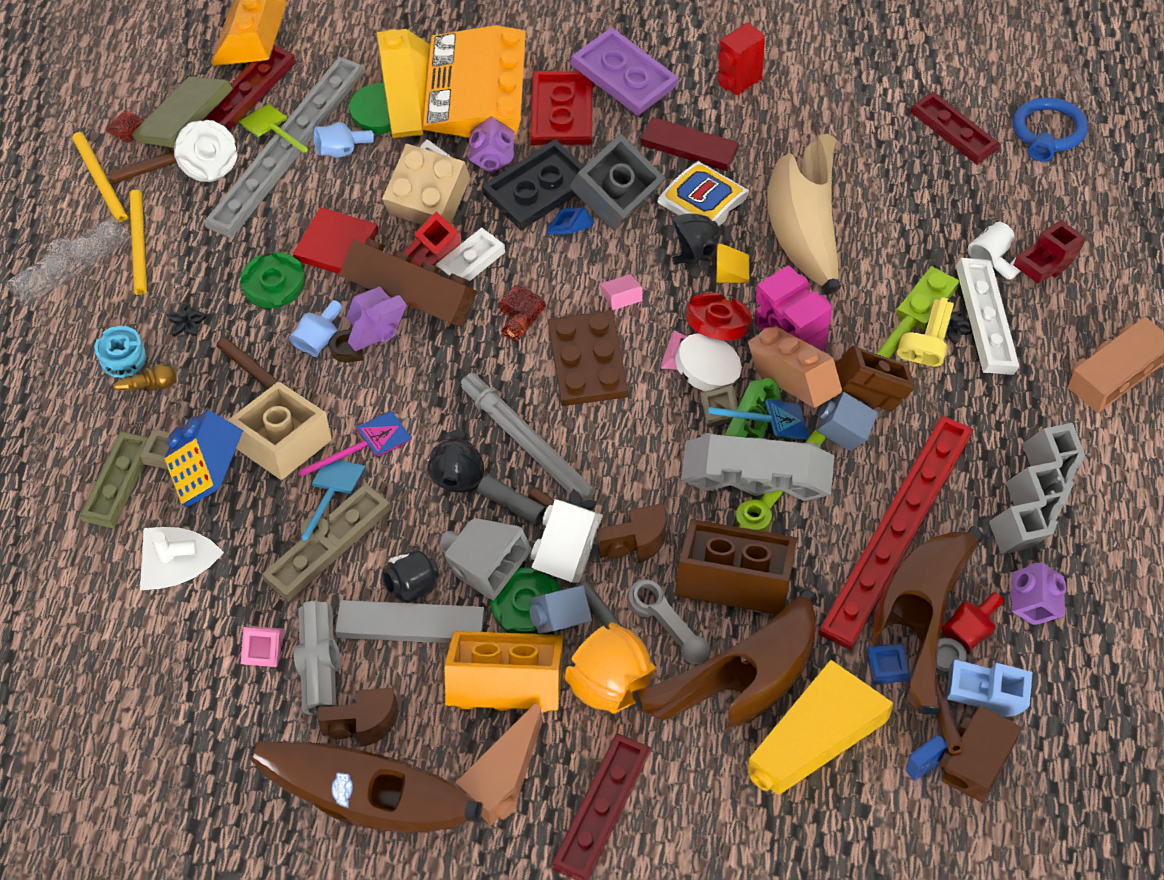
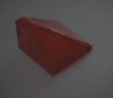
[105,110,145,144]

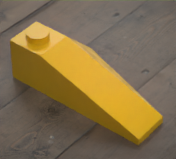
[377,29,430,138]

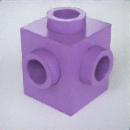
[468,116,515,173]
[1010,562,1066,625]

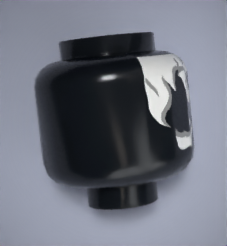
[382,550,439,602]

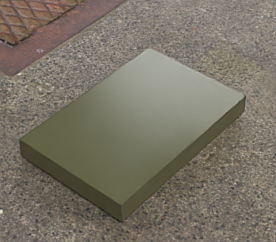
[132,76,233,148]

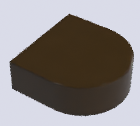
[329,329,364,362]

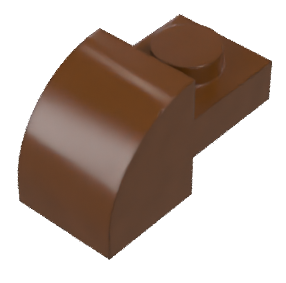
[597,503,666,563]
[318,688,398,747]

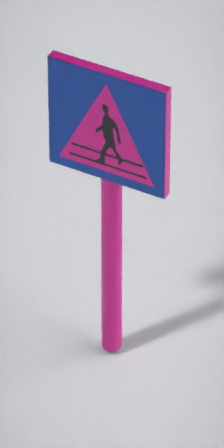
[299,411,412,476]

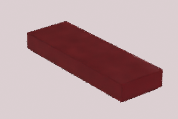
[910,92,1000,165]
[641,117,739,171]

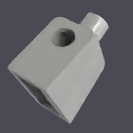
[441,518,532,601]

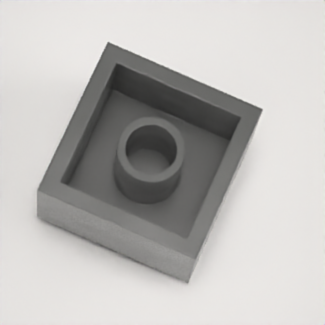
[569,133,666,231]

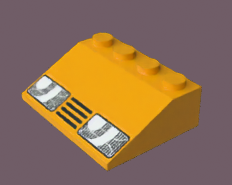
[422,25,526,141]

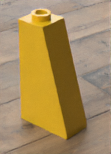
[748,660,893,795]

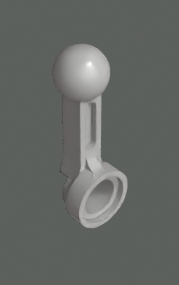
[627,579,710,664]

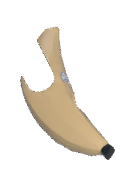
[767,134,841,295]

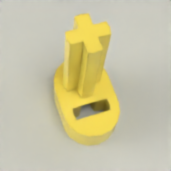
[897,297,954,367]

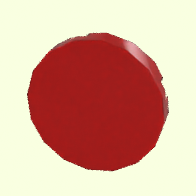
[685,293,752,340]

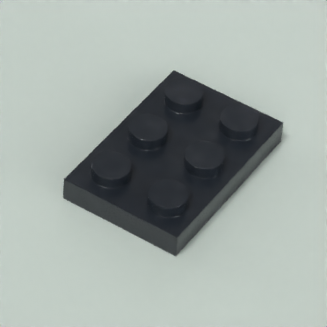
[481,139,584,231]

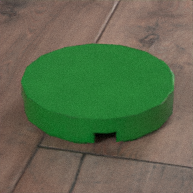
[349,83,391,134]
[240,252,305,309]
[490,568,560,634]

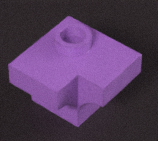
[346,286,407,351]

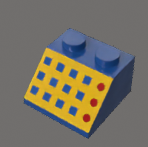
[164,410,243,507]

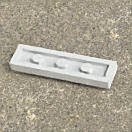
[956,258,1019,375]

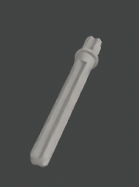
[461,373,594,502]

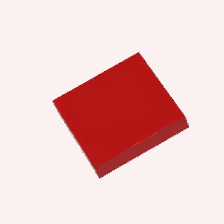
[292,207,379,274]

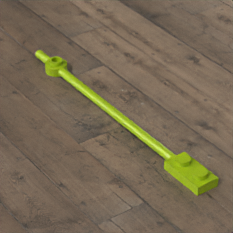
[736,266,960,532]

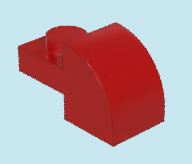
[402,211,461,267]

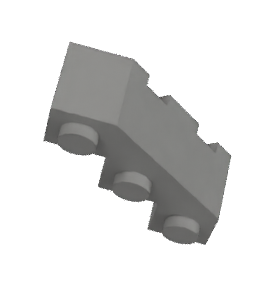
[989,423,1085,555]
[681,433,834,501]

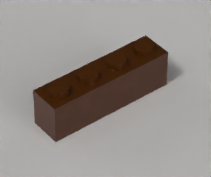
[339,238,477,327]

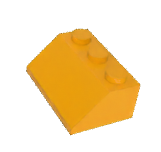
[211,0,287,66]
[445,631,563,712]

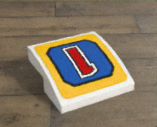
[657,161,749,226]

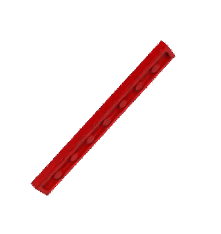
[818,415,974,650]

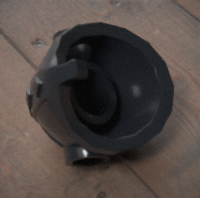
[670,213,721,265]
[427,430,484,493]

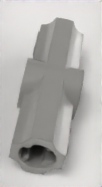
[294,600,341,716]

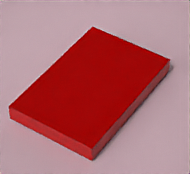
[530,71,593,145]

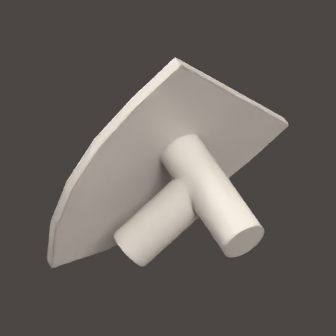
[140,527,224,590]

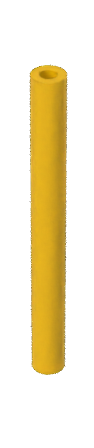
[72,132,128,223]
[129,190,147,295]

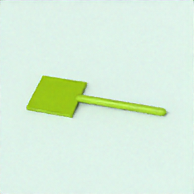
[239,103,308,153]

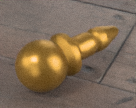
[113,364,176,392]

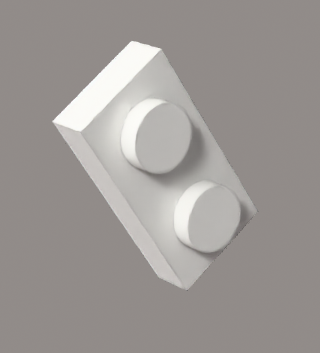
[435,228,505,281]

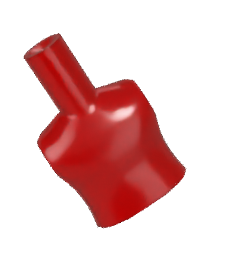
[941,592,1004,654]

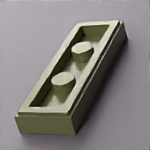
[80,431,149,529]

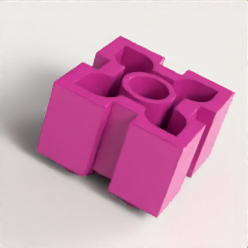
[754,265,832,351]

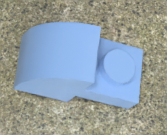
[946,659,1032,717]

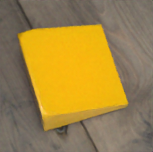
[716,244,749,283]

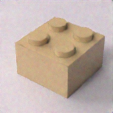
[382,144,470,225]
[228,381,332,480]

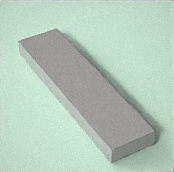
[335,600,485,643]

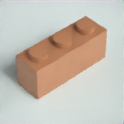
[1068,316,1164,413]
[748,326,842,408]

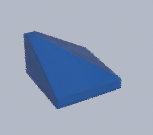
[547,207,594,234]

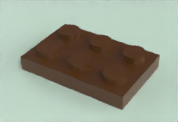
[547,310,628,406]

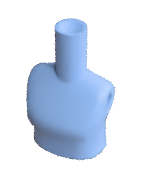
[313,122,374,158]
[289,300,343,357]

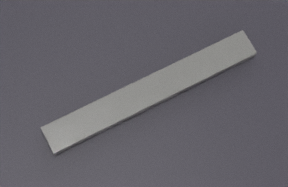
[204,56,365,238]

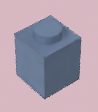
[816,392,878,451]
[530,585,592,634]

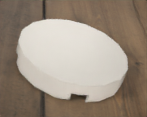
[174,120,237,182]
[675,333,742,392]

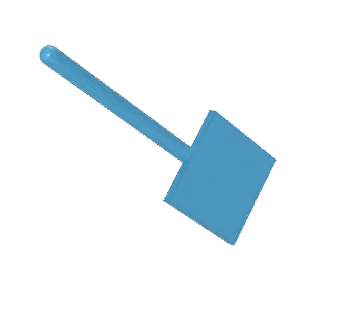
[302,460,366,541]

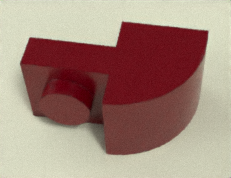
[1013,220,1086,284]

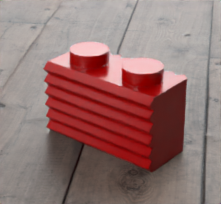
[717,22,765,95]

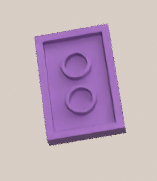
[570,27,679,116]

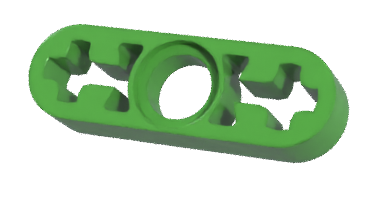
[725,378,781,438]

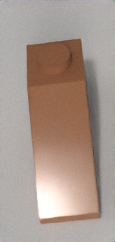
[455,703,543,825]

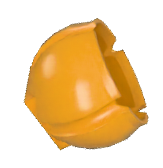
[565,622,657,714]

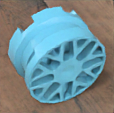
[94,326,146,378]

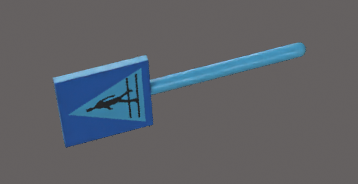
[708,399,809,440]

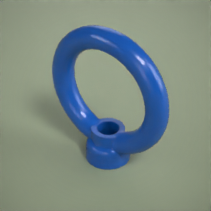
[1013,97,1088,162]

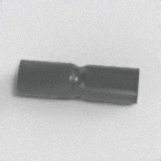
[477,475,547,526]

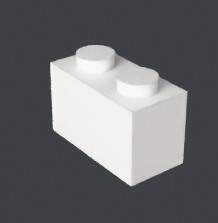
[531,499,603,583]

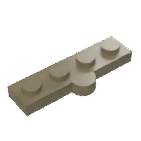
[262,483,392,602]

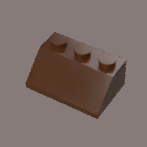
[675,519,797,614]

